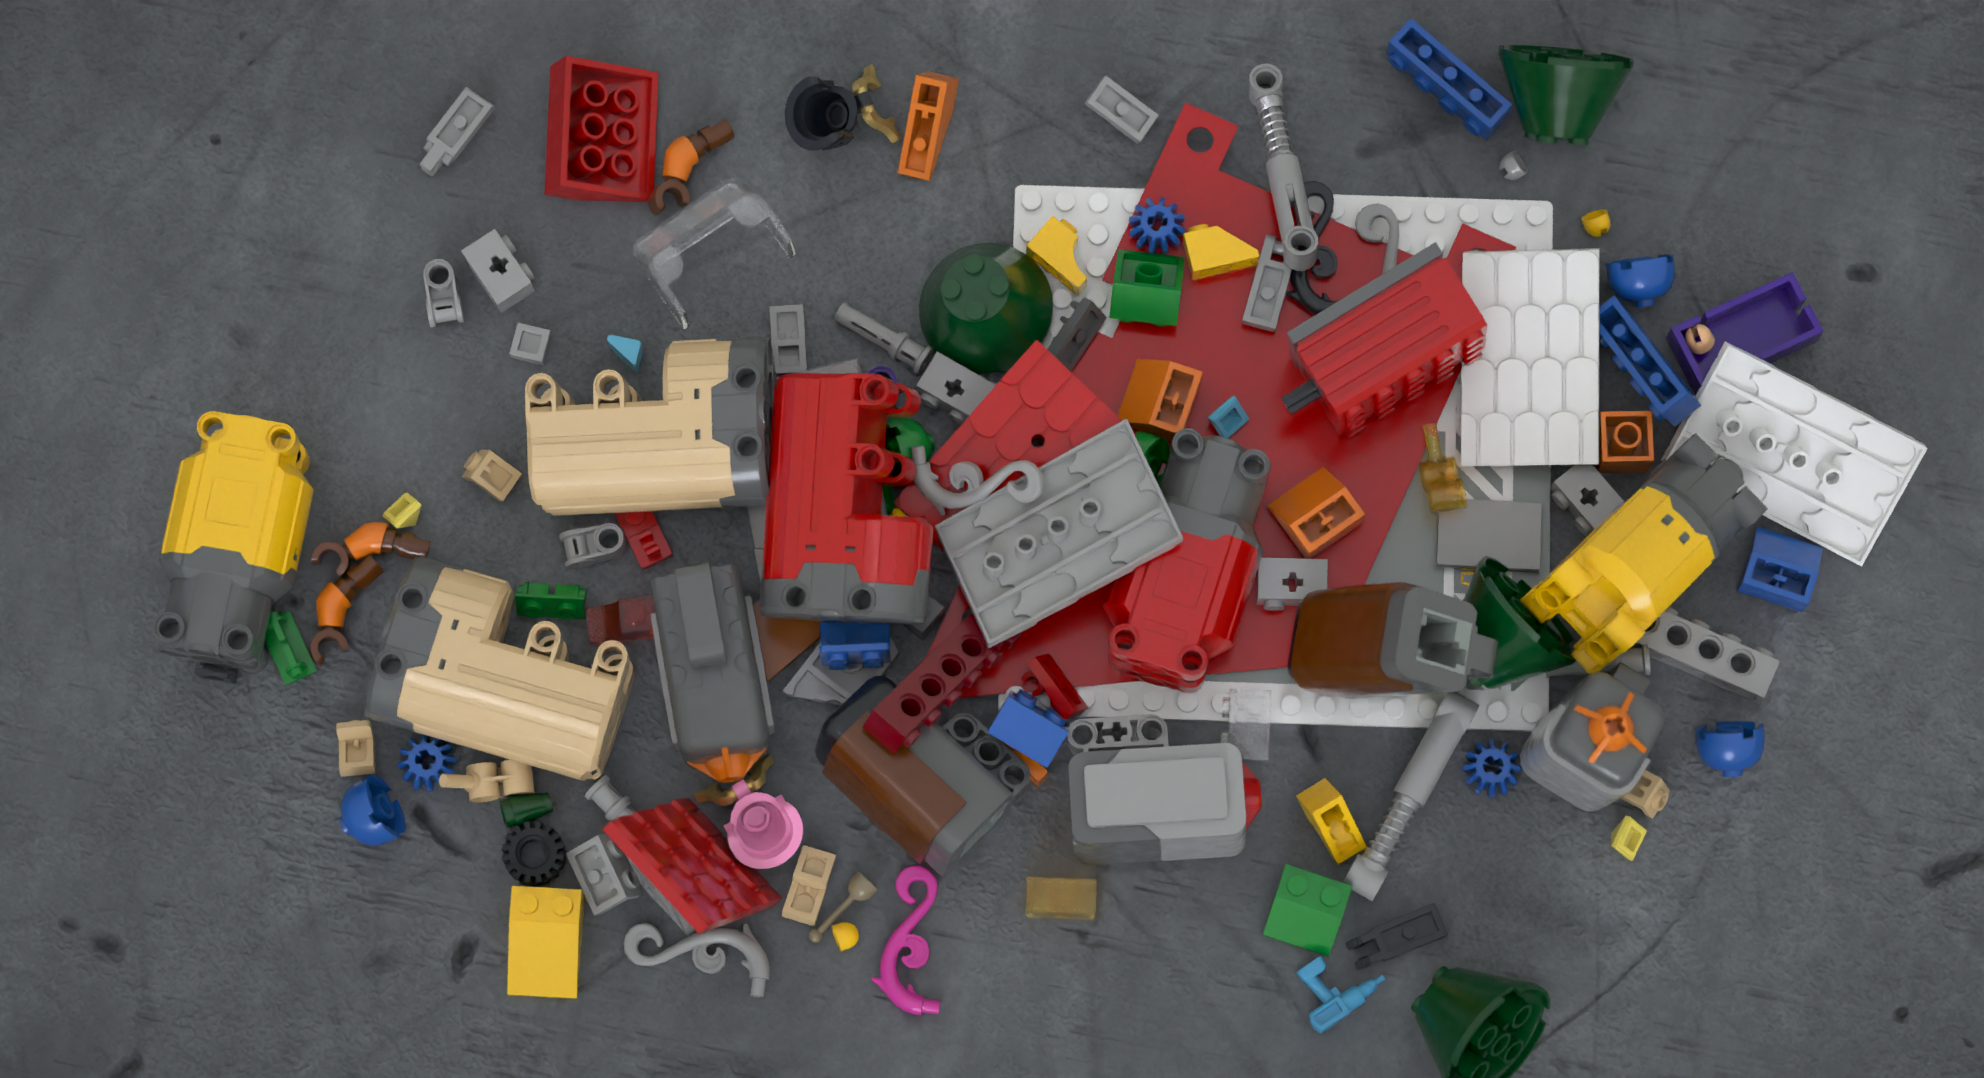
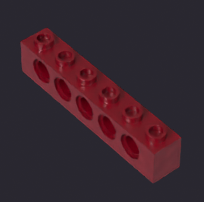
[862,613,1022,754]

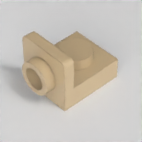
[462,450,522,502]
[1620,770,1670,818]

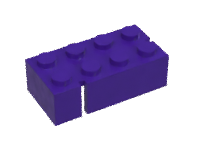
[1666,272,1824,396]

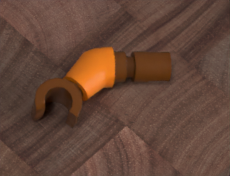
[648,119,734,216]
[311,522,431,578]
[310,555,384,667]

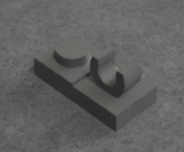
[1047,297,1107,371]

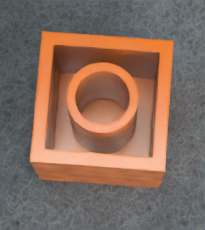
[1596,411,1654,473]

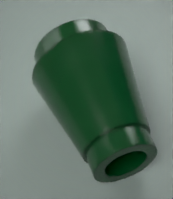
[499,792,553,828]

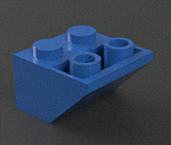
[1737,527,1823,612]
[987,689,1070,768]

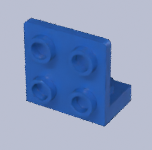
[819,622,891,670]

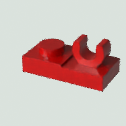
[614,511,673,571]
[1021,653,1089,720]

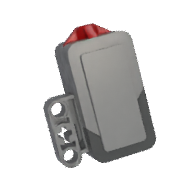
[1067,714,1262,866]

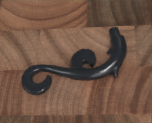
[1286,181,1338,316]

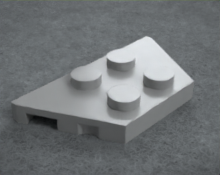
[783,637,899,706]

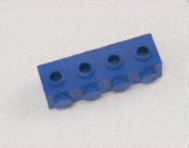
[1386,18,1513,140]
[1600,296,1701,426]

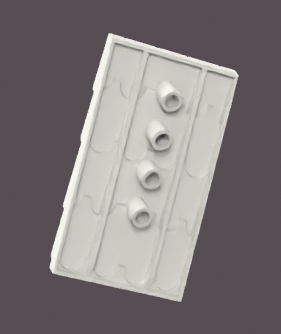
[1461,248,1600,467]
[1661,341,1928,567]

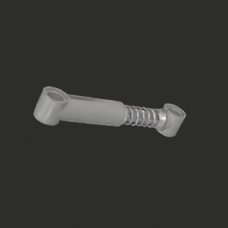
[1249,64,1318,271]
[1342,692,1480,901]

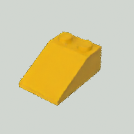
[507,886,585,999]

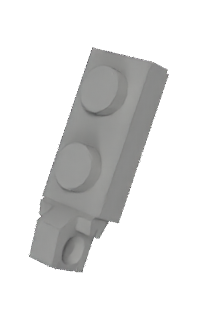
[419,87,494,177]

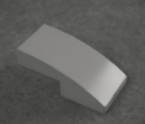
[769,304,807,374]

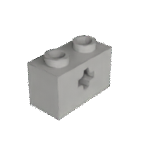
[461,229,535,313]
[916,352,996,425]
[1551,464,1623,536]
[1256,558,1328,611]

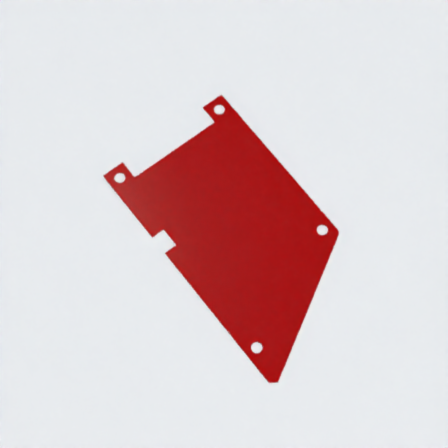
[925,103,1516,698]

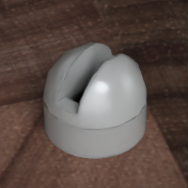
[1499,150,1528,180]

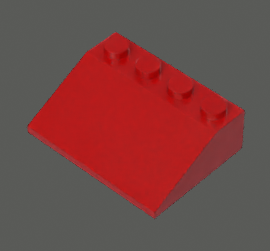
[544,56,658,202]

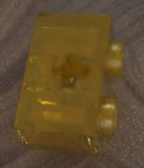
[1026,877,1097,920]

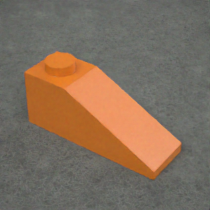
[898,71,959,181]

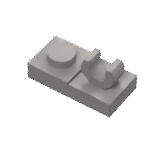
[1084,75,1159,143]

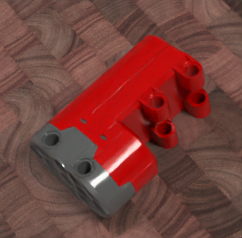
[759,373,933,624]

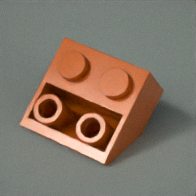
[1118,358,1203,441]
[1267,467,1365,559]

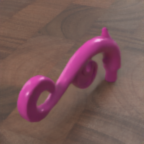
[871,865,941,1016]

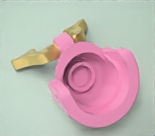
[694,754,803,869]

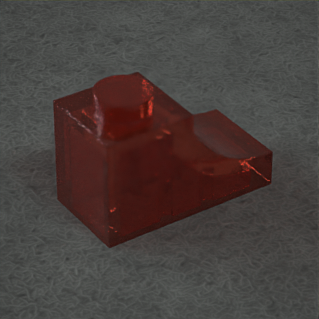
[586,596,655,644]

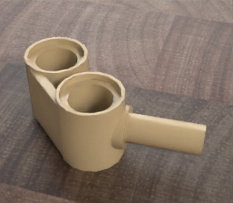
[439,760,535,803]

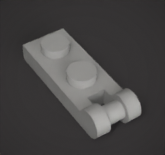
[1242,234,1299,332]

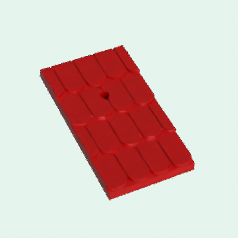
[893,340,1136,554]
[602,798,782,937]

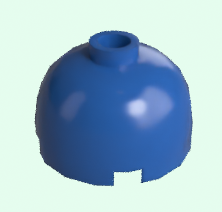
[1606,254,1675,307]
[1695,721,1765,777]
[340,774,406,846]

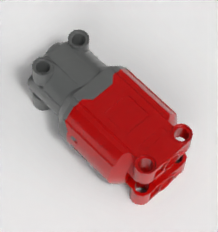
[1103,428,1272,693]

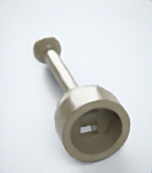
[809,871,878,943]

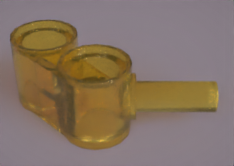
[1419,423,1467,514]

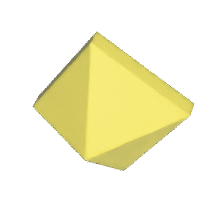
[382,493,422,528]
[1611,815,1647,861]

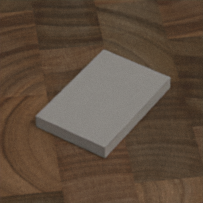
[1436,498,1542,572]

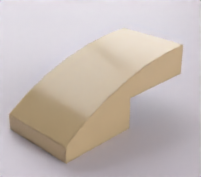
[782,845,836,927]

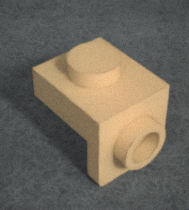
[336,720,375,777]

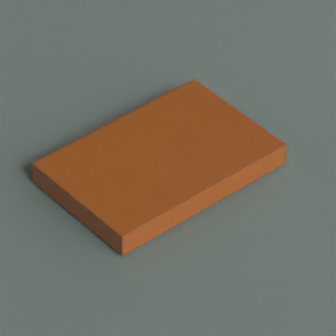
[753,600,834,684]

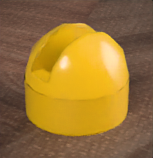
[1581,209,1611,237]
[831,922,859,952]

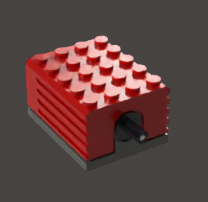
[1281,242,1487,437]

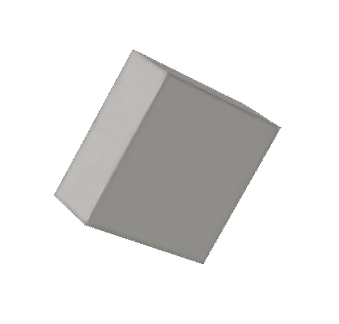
[509,323,552,365]

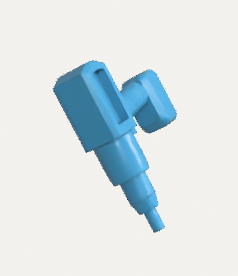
[1296,956,1385,1034]

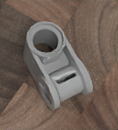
[423,259,464,327]
[559,523,628,570]

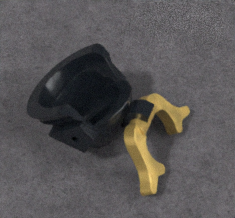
[785,64,901,151]

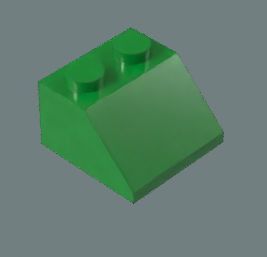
[1109,249,1185,327]
[1263,864,1352,957]

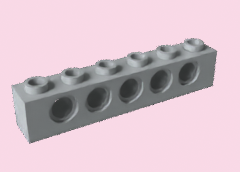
[1631,607,1780,704]

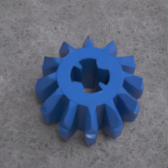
[1129,197,1186,255]
[397,734,457,792]
[1462,738,1522,798]

